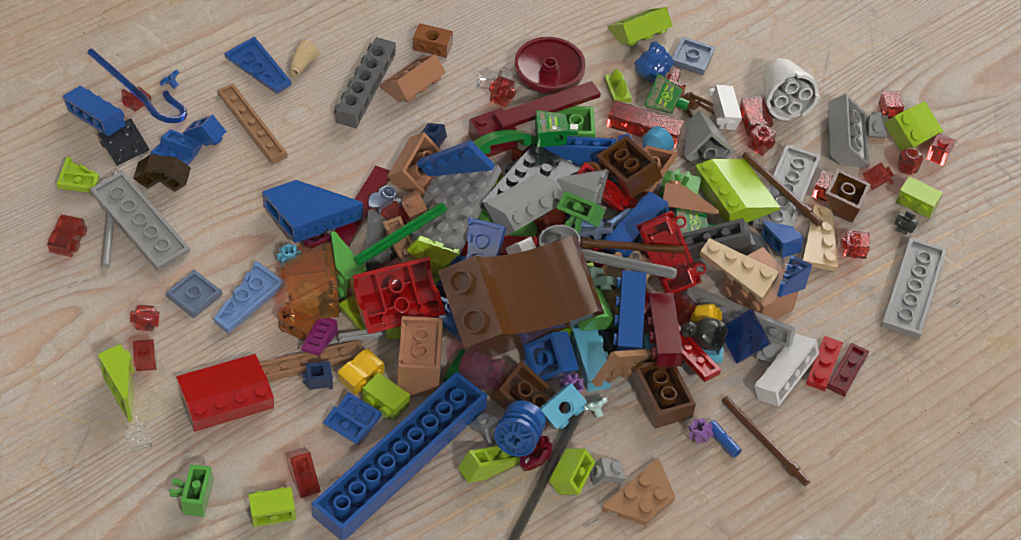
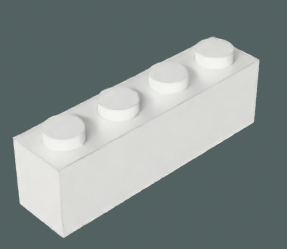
[755,334,819,407]

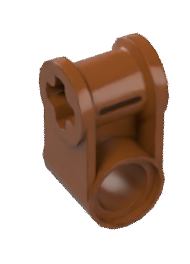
[277,307,316,341]

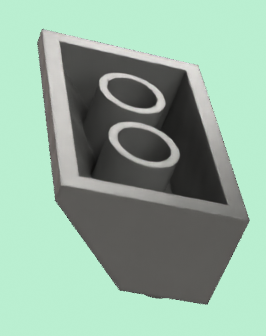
[366,210,394,272]

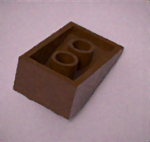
[489,361,565,431]

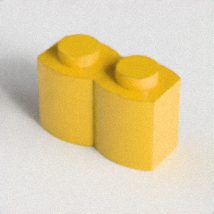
[338,348,385,395]

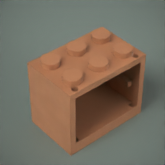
[721,247,799,320]
[398,316,443,396]

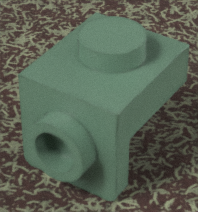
[588,267,617,291]

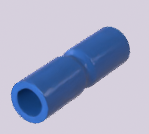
[711,420,742,458]

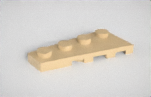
[802,205,839,272]
[699,238,779,303]

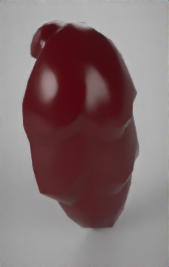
[303,232,330,251]
[519,436,553,471]

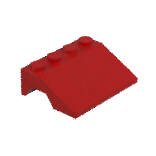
[349,256,445,334]
[176,353,274,432]

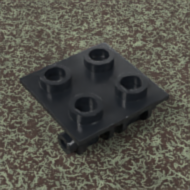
[98,118,150,166]

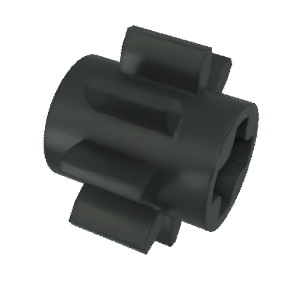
[894,211,918,235]

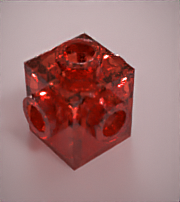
[489,75,516,108]
[748,123,776,156]
[840,230,870,259]

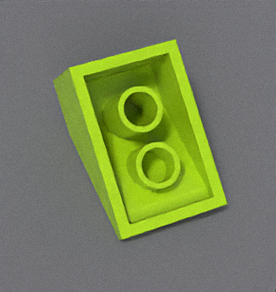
[884,101,944,154]
[98,344,135,422]

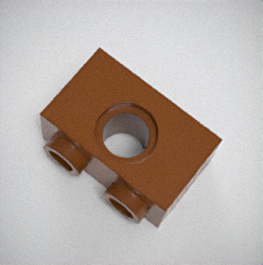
[413,23,453,58]

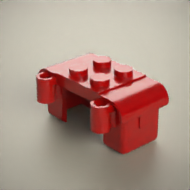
[636,210,706,295]

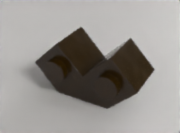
[133,155,191,192]

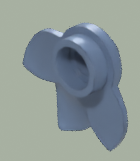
[368,185,405,219]

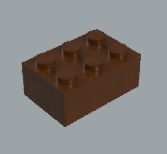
[596,135,663,199]
[632,360,696,429]

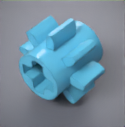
[277,244,302,268]

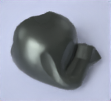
[680,317,728,351]

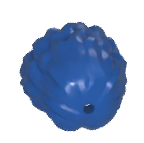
[634,41,674,83]

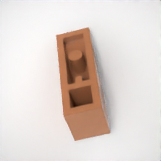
[663,180,719,214]
[401,189,429,220]

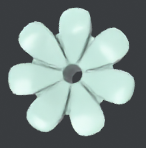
[583,397,608,418]

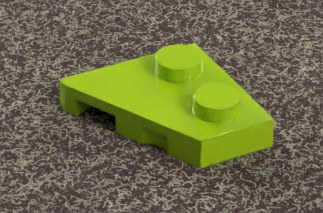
[57,157,100,193]
[406,236,461,275]

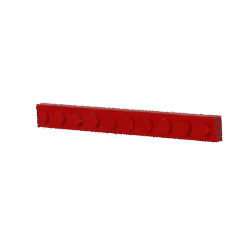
[590,248,721,382]

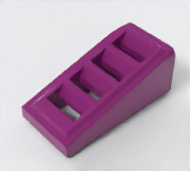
[301,316,338,356]

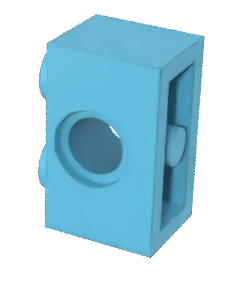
[540,383,587,430]

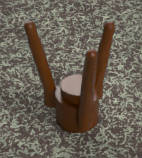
[683,92,715,118]

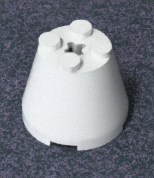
[762,58,819,121]

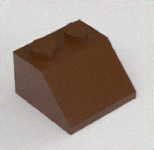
[824,168,871,223]

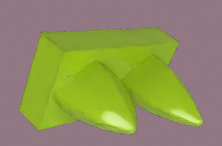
[604,69,632,105]

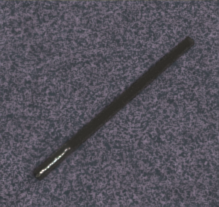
[507,410,585,540]

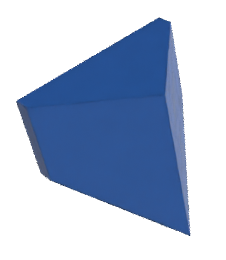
[777,255,812,297]

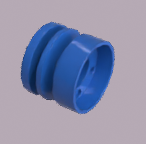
[494,400,546,457]

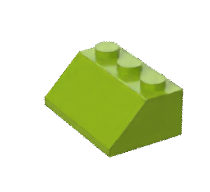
[607,7,673,46]

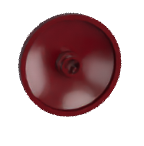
[514,37,586,93]

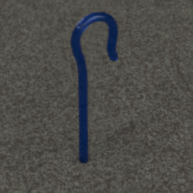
[88,48,188,124]

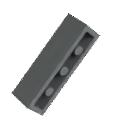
[682,218,752,259]

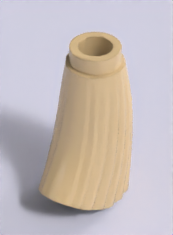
[289,40,320,77]

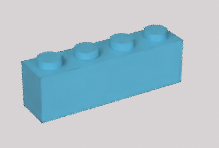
[567,324,612,392]

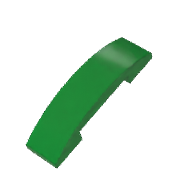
[473,129,536,154]

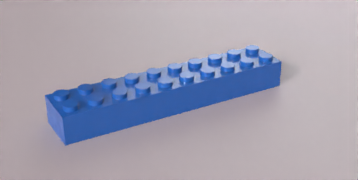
[311,372,487,540]

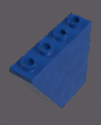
[262,180,363,243]

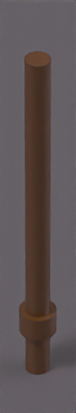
[742,152,822,227]
[580,237,685,254]
[722,396,811,486]

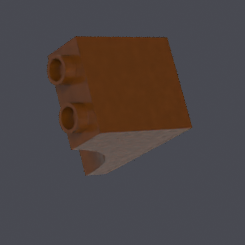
[438,235,604,357]

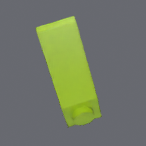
[458,446,520,483]

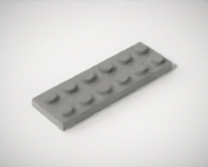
[753,144,821,230]
[90,170,190,271]
[881,237,947,339]

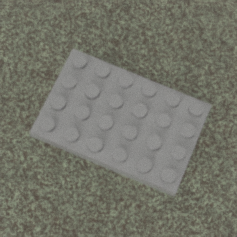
[394,165,502,255]

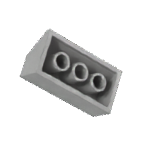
[827,93,870,168]
[483,172,564,236]

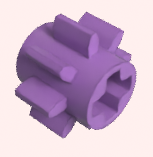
[559,373,584,393]
[688,418,714,444]

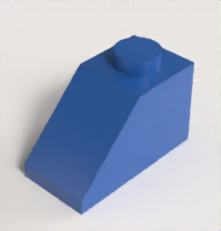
[183,114,227,146]
[761,221,803,258]

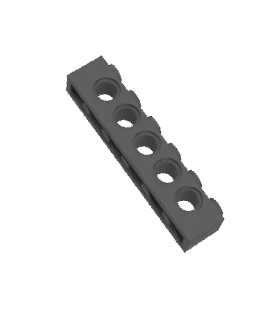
[334,37,396,129]

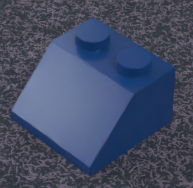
[523,331,579,381]

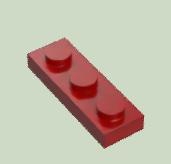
[806,336,843,392]

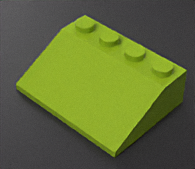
[695,159,780,223]

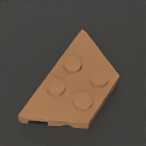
[601,458,675,526]

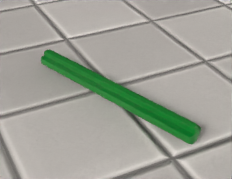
[354,203,447,266]

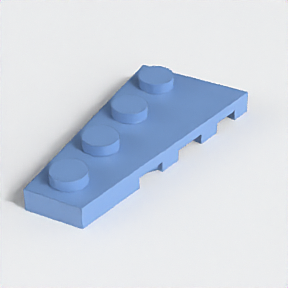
[214,261,285,334]

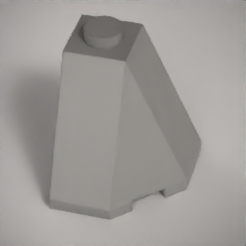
[685,110,735,165]
[554,169,609,206]

